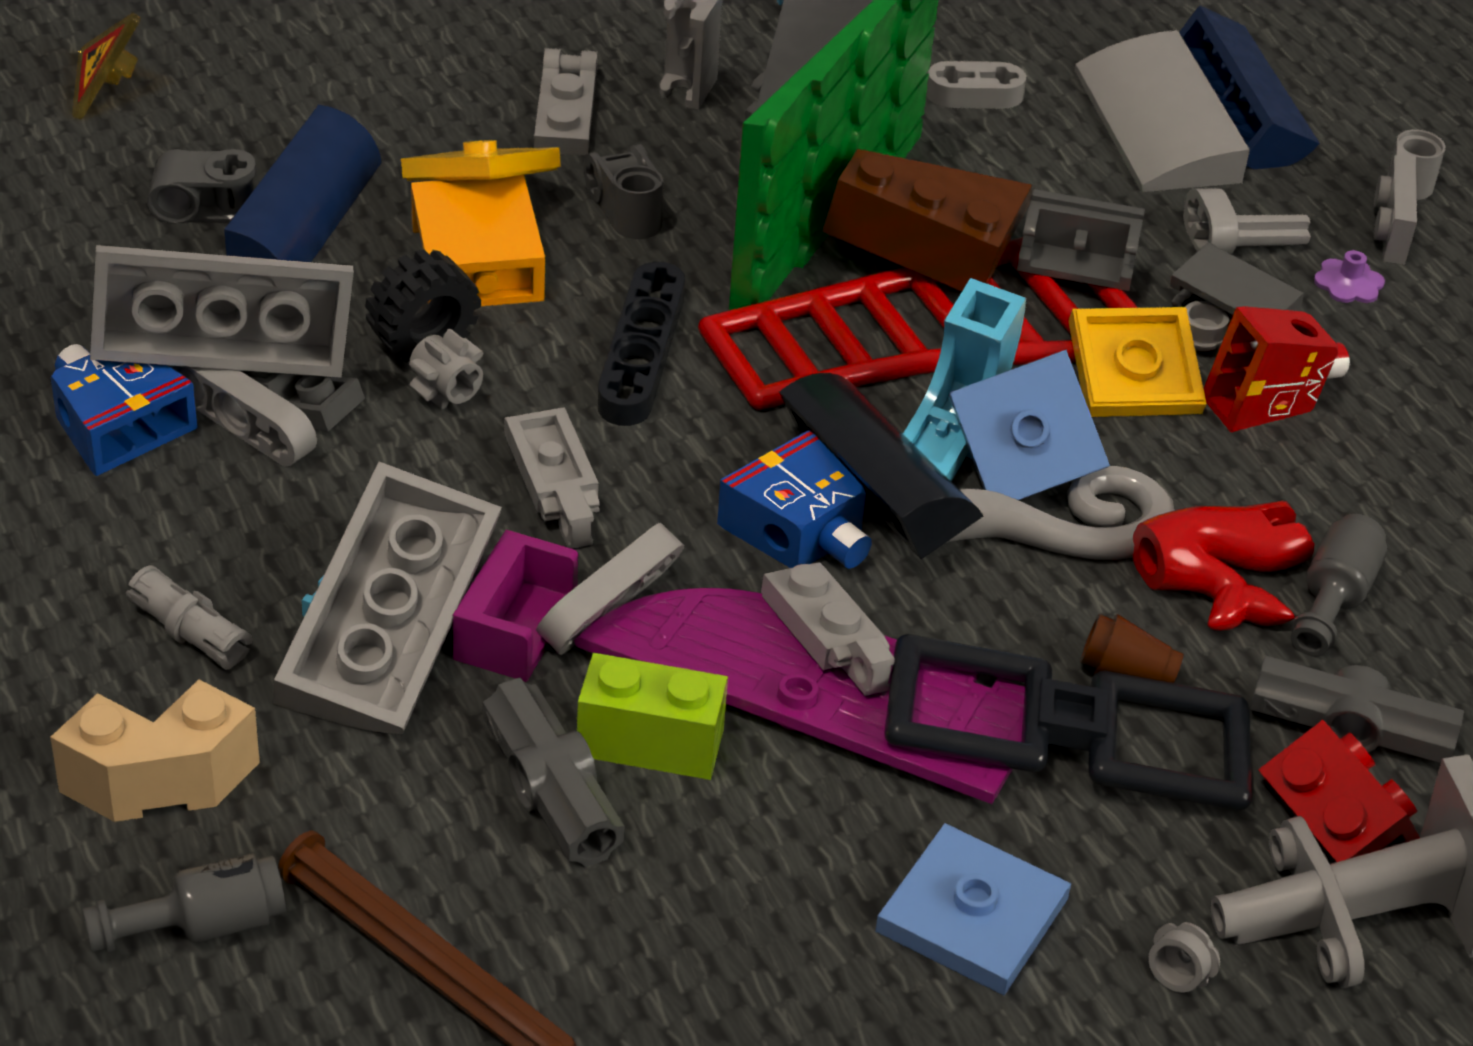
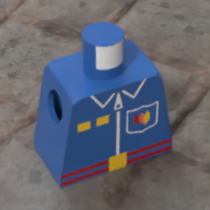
[50,344,197,476]
[717,430,872,569]

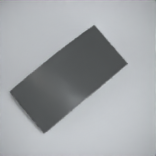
[240,370,365,432]

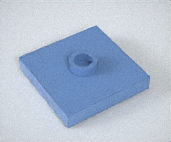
[948,350,1110,500]
[875,823,1071,995]

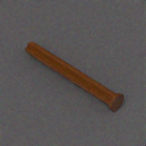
[278,830,576,1046]

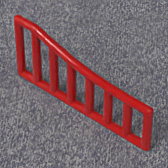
[698,237,1138,410]

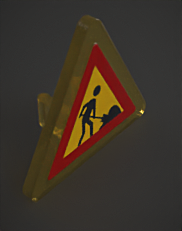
[72,13,141,120]

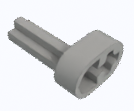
[1183,188,1311,254]

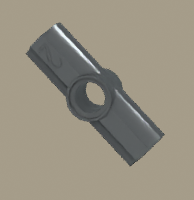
[1250,655,1464,763]
[483,677,625,867]

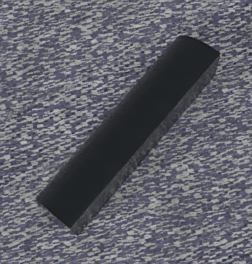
[779,373,984,560]

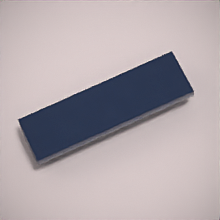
[1179,5,1320,169]
[224,104,382,262]

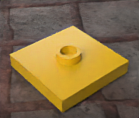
[401,140,561,181]
[1069,307,1207,417]

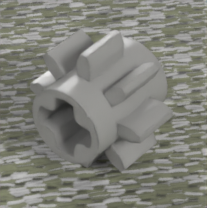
[409,329,484,409]

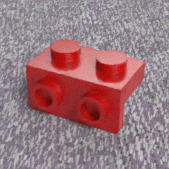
[1258,720,1420,863]

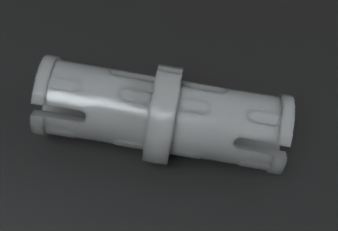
[126,565,252,670]

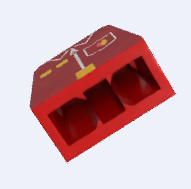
[1203,306,1350,432]

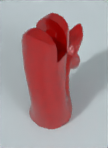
[1133,500,1315,631]

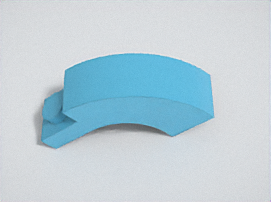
[903,278,1026,482]

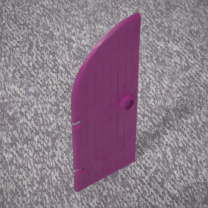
[574,588,1025,804]

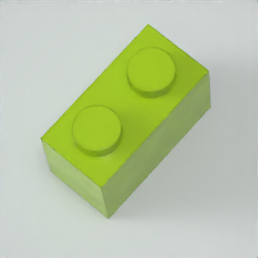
[577,653,728,780]

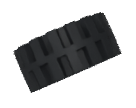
[365,249,481,363]

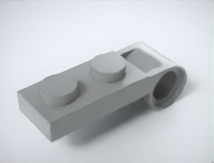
[1374,129,1446,265]

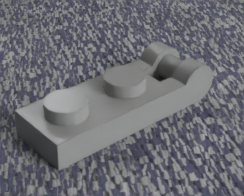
[534,48,598,155]

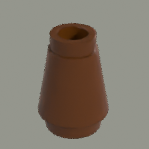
[1080,614,1184,683]

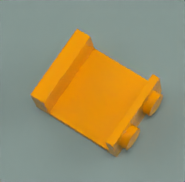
[411,175,545,306]

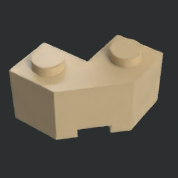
[50,680,260,822]

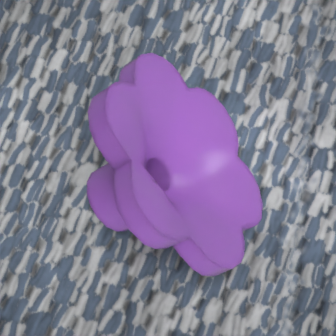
[1314,250,1385,303]

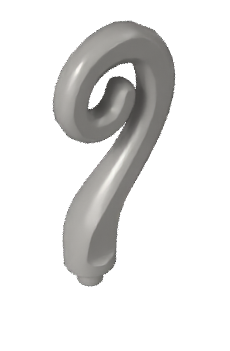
[946,466,1175,560]

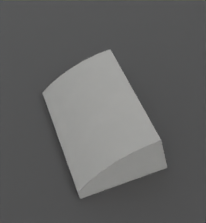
[1074,30,1250,192]
[90,245,354,378]
[273,462,502,734]

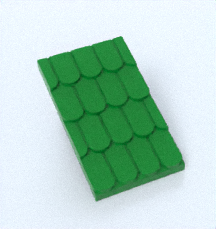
[729,0,938,310]

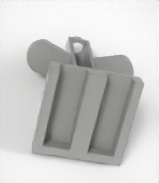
[1211,755,1473,988]

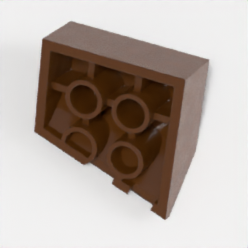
[822,149,1032,291]

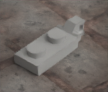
[504,407,600,549]
[761,562,895,696]

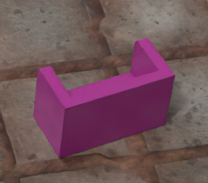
[453,529,579,682]

